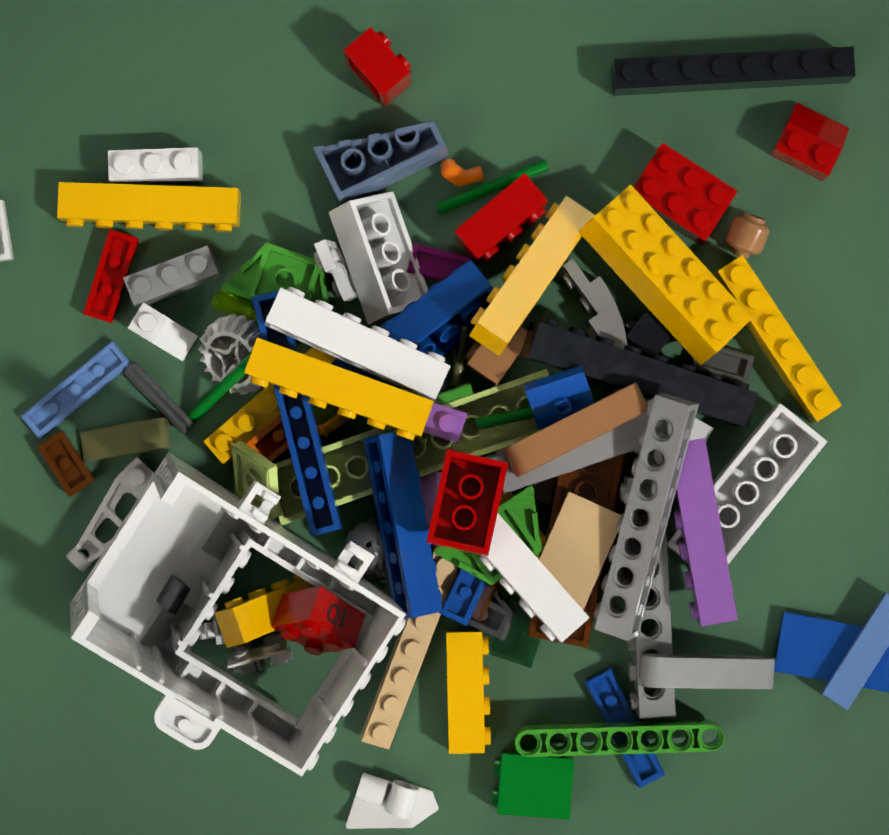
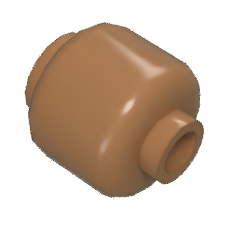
[726,212,770,259]

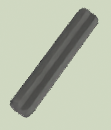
[124,362,194,434]

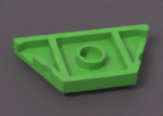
[221,242,329,304]
[434,485,542,586]

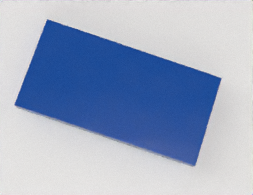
[774,612,889,692]

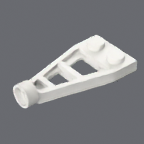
[66,457,154,572]

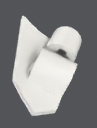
[346,772,439,829]

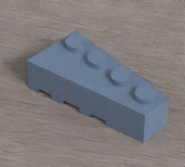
[313,121,449,205]

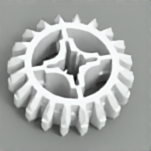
[198,314,262,395]

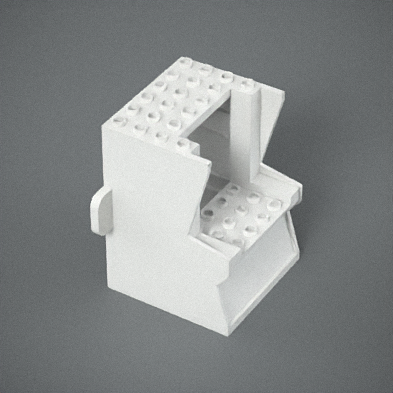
[70,452,406,776]

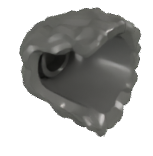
[343,518,389,583]

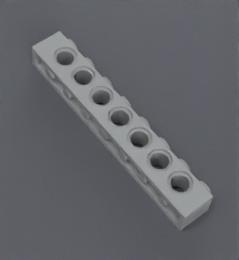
[594,393,699,641]
[619,475,676,719]

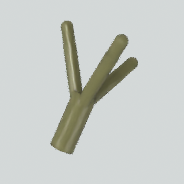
[450,325,479,386]

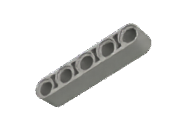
[639,654,775,689]

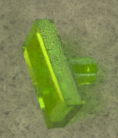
[210,290,258,326]

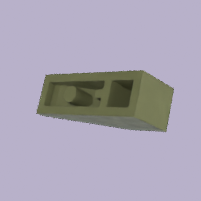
[80,417,173,462]

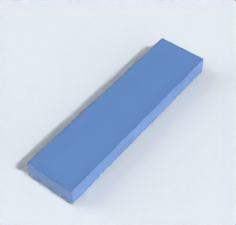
[20,340,132,439]
[821,592,889,710]

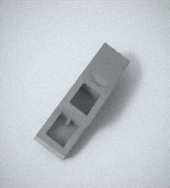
[561,258,627,349]

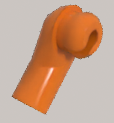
[440,159,484,187]

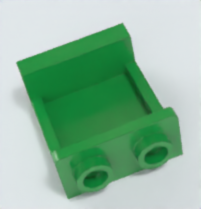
[491,750,574,820]

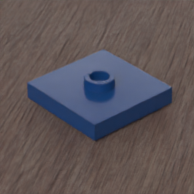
[523,365,594,431]

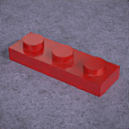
[83,229,140,324]

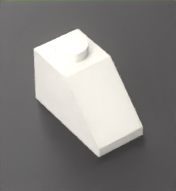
[128,302,199,361]

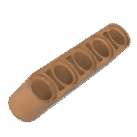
[503,383,648,477]

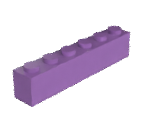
[662,438,738,626]

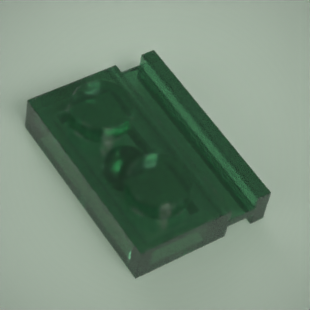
[489,597,541,668]

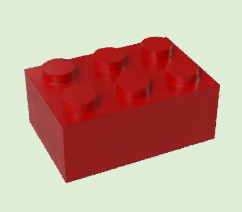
[633,142,738,245]
[454,173,548,265]
[426,449,509,557]

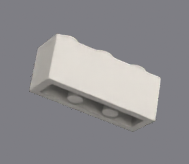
[108,147,203,185]

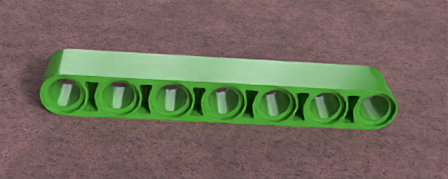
[514,720,725,757]

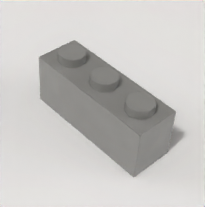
[123,246,222,309]

